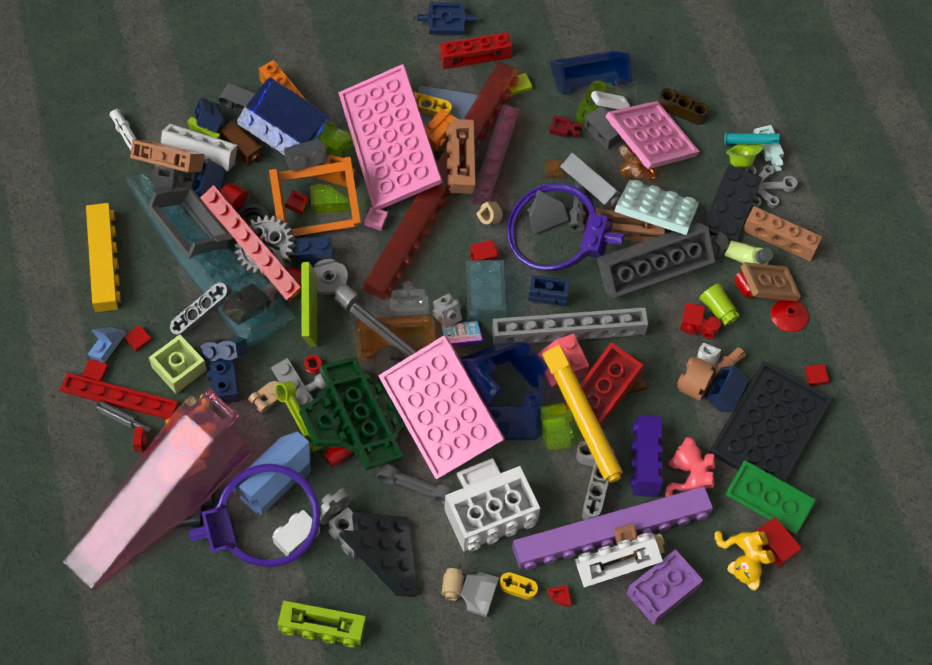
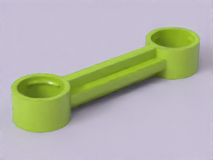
[275,381,323,452]

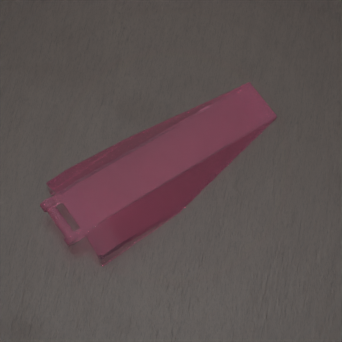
[64,388,251,590]

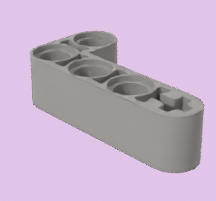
[576,441,615,520]

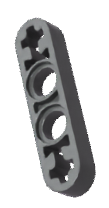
[170,282,232,336]

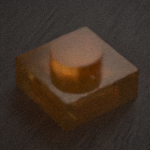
[544,160,564,179]

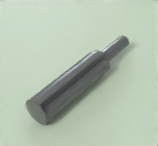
[96,401,152,434]

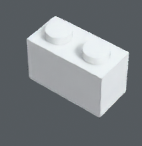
[272,510,320,556]

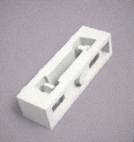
[575,533,663,587]

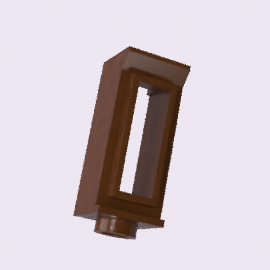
[220,119,263,166]

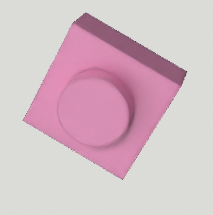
[364,207,388,231]

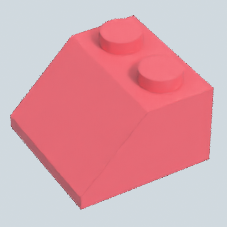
[537,334,589,388]

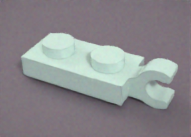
[753,125,784,172]

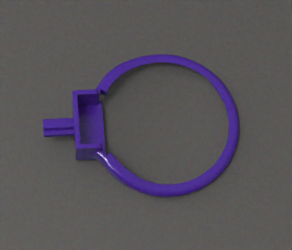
[507,183,624,271]
[189,464,320,567]

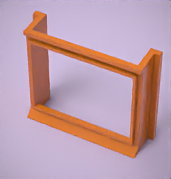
[269,157,361,237]

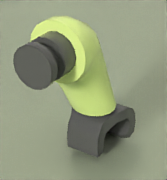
[710,232,773,264]

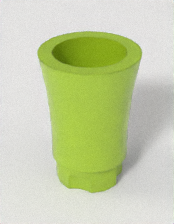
[699,283,740,327]

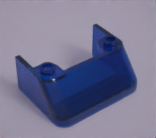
[550,51,633,94]
[460,342,549,408]
[480,374,543,441]

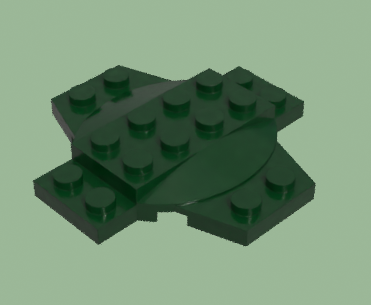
[299,357,406,471]

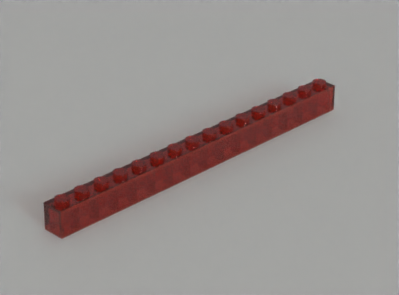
[364,62,519,301]

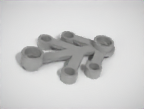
[745,165,797,208]

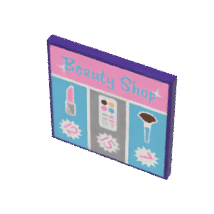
[440,321,483,346]

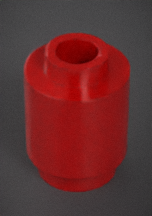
[734,271,755,299]
[323,447,353,467]

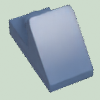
[88,327,126,363]

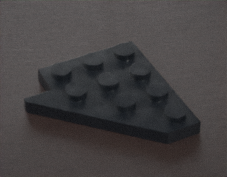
[339,512,418,597]

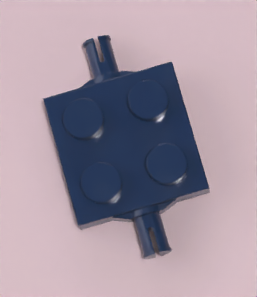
[417,2,476,35]

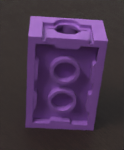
[626,549,703,625]

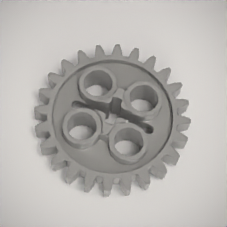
[235,215,296,276]

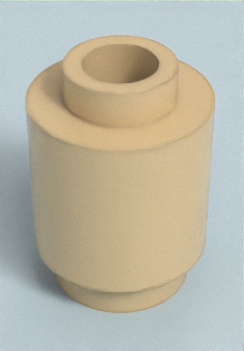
[441,568,464,601]

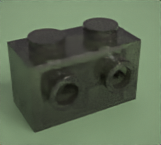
[222,284,269,325]

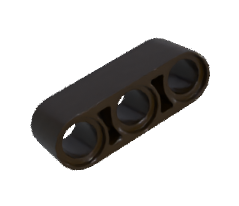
[658,88,709,125]

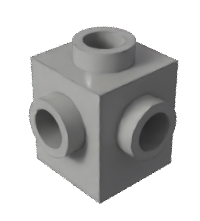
[433,293,462,328]

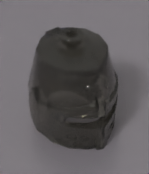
[374,346,404,382]

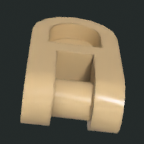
[248,381,280,414]

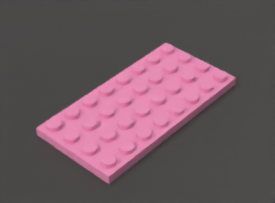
[338,64,443,210]

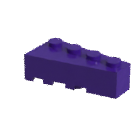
[630,415,663,497]

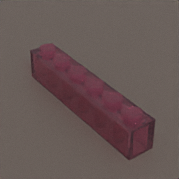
[472,104,520,205]

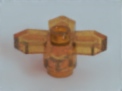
[618,144,656,181]

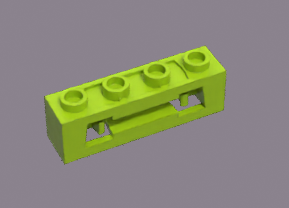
[277,601,366,648]

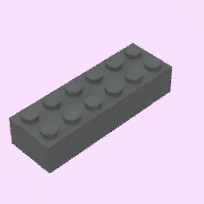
[597,223,715,298]

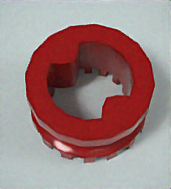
[304,355,322,374]

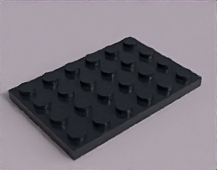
[708,361,832,482]

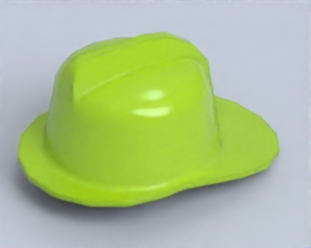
[726,144,763,169]

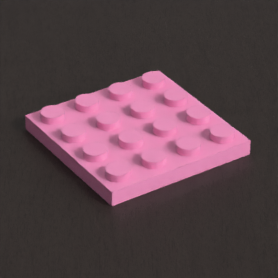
[606,101,699,169]

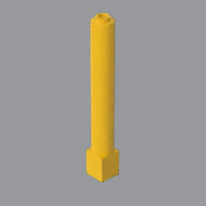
[542,345,623,483]

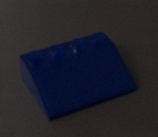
[236,77,329,155]

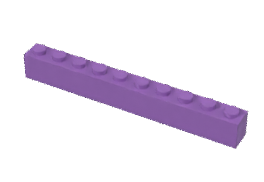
[512,487,713,570]

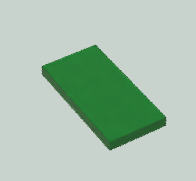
[725,460,816,535]

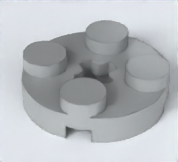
[313,259,348,296]
[320,488,352,525]

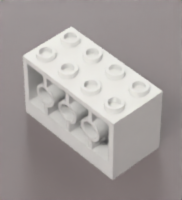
[444,466,540,552]

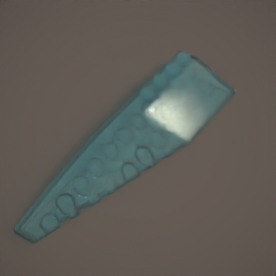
[126,173,296,346]

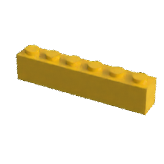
[86,203,121,312]

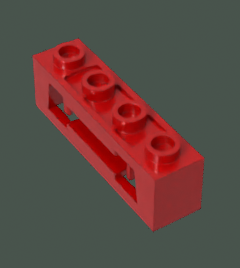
[439,32,512,70]

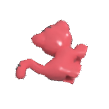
[665,437,715,497]

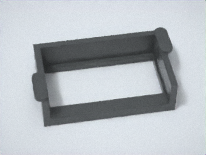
[147,186,233,260]

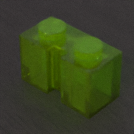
[541,403,573,451]

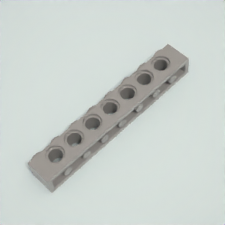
[492,308,648,346]

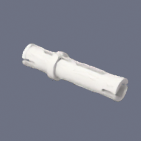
[109,109,137,150]

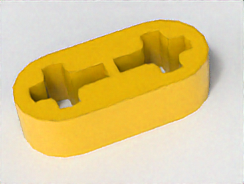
[499,572,538,600]

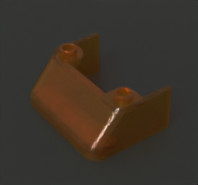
[356,315,436,362]

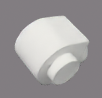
[697,343,721,365]

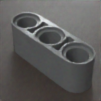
[218,84,273,121]

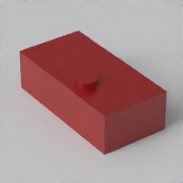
[565,342,645,428]

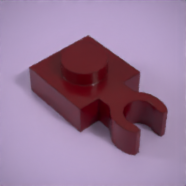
[549,115,582,138]

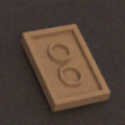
[741,262,801,301]

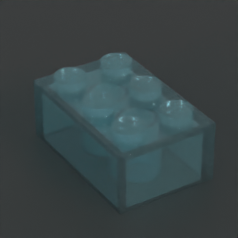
[465,260,506,321]

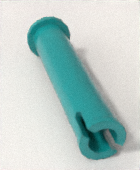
[724,132,780,146]

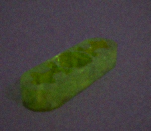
[576,80,606,124]

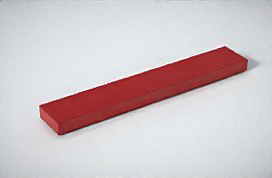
[60,373,179,419]

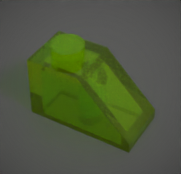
[310,184,349,214]

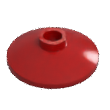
[771,300,809,332]

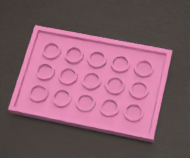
[378,335,505,479]

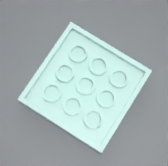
[615,180,699,235]

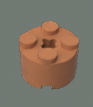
[677,356,717,401]

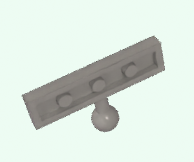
[271,358,326,408]

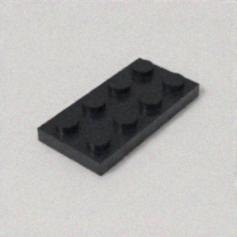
[703,164,763,242]

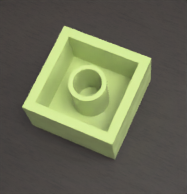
[149,335,207,394]

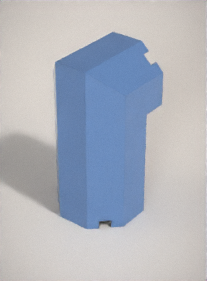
[234,432,311,515]

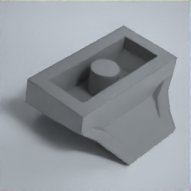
[461,572,499,618]

